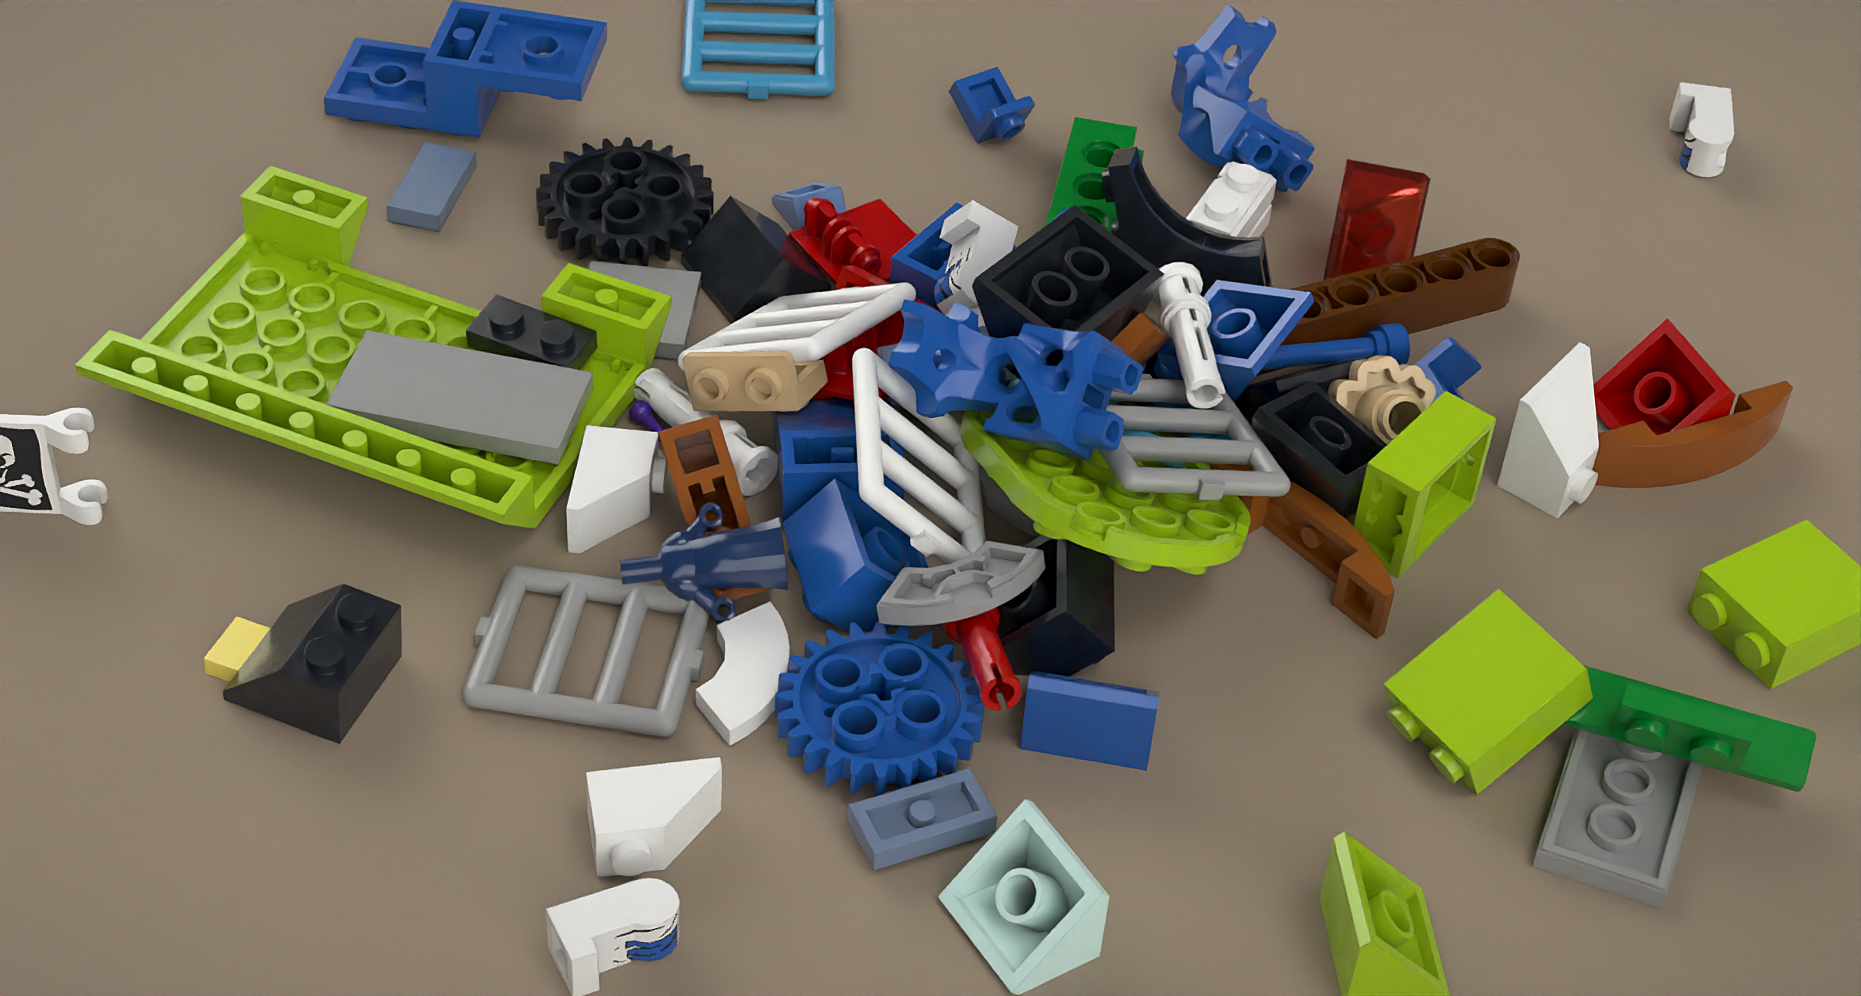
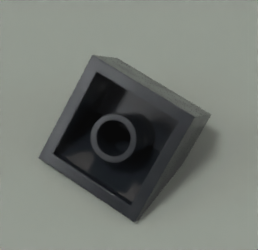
[1252,381,1387,518]
[996,535,1115,677]
[223,584,402,744]

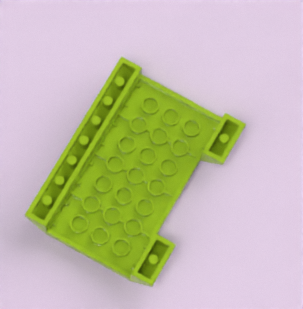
[75,165,672,529]

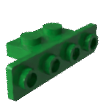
[1563,665,1816,792]

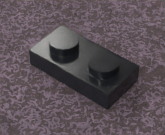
[466,294,598,370]

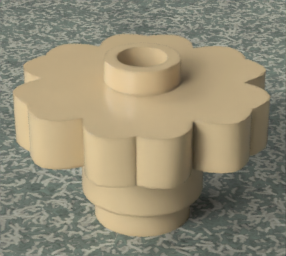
[1328,355,1436,445]

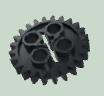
[536,137,714,267]

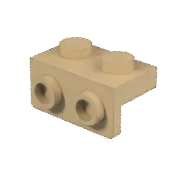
[682,351,828,412]

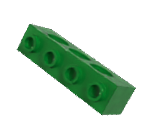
[1044,117,1144,233]

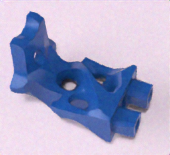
[1171,4,1315,192]
[888,299,1143,460]

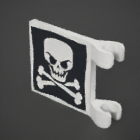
[0,408,108,525]

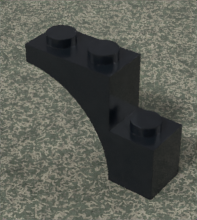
[1102,147,1272,297]

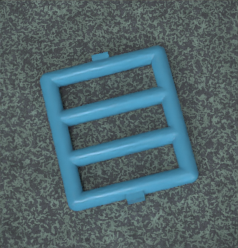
[681,0,835,99]

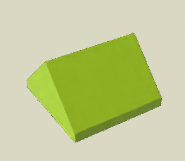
[1319,831,1450,996]

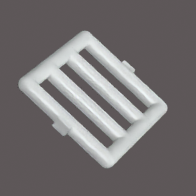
[678,283,916,372]
[852,348,986,564]

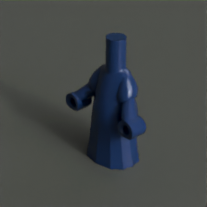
[620,503,788,624]

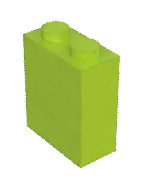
[1687,519,1861,689]
[1383,589,1593,795]

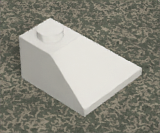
[1497,342,1599,519]

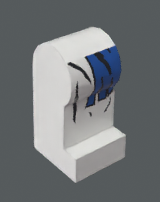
[1669,82,1734,177]
[934,200,1019,315]
[546,878,680,996]

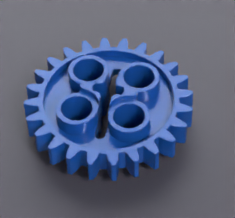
[775,621,985,796]

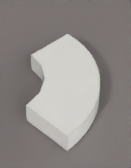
[696,602,790,746]

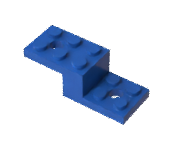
[324,0,607,137]

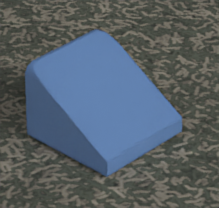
[772,182,846,230]

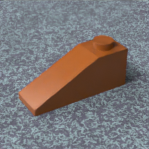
[658,414,772,602]

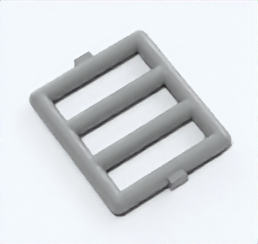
[1098,374,1290,500]
[462,564,710,737]

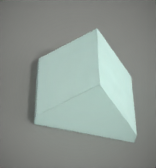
[938,799,1110,995]

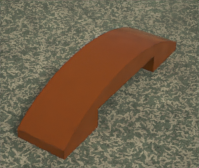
[1592,381,1793,488]
[1210,464,1395,639]

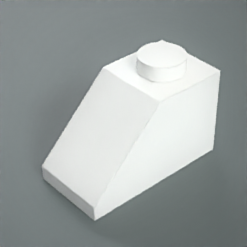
[566,425,668,553]
[586,757,722,878]

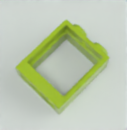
[1353,391,1497,578]

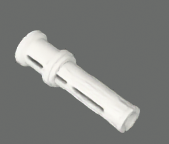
[1153,262,1225,409]
[634,368,778,496]

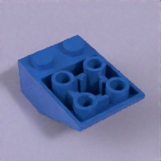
[772,397,904,525]

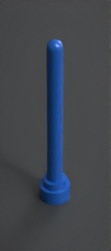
[1154,323,1410,379]

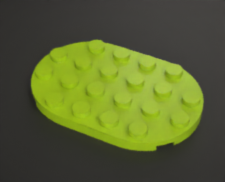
[960,387,1251,575]

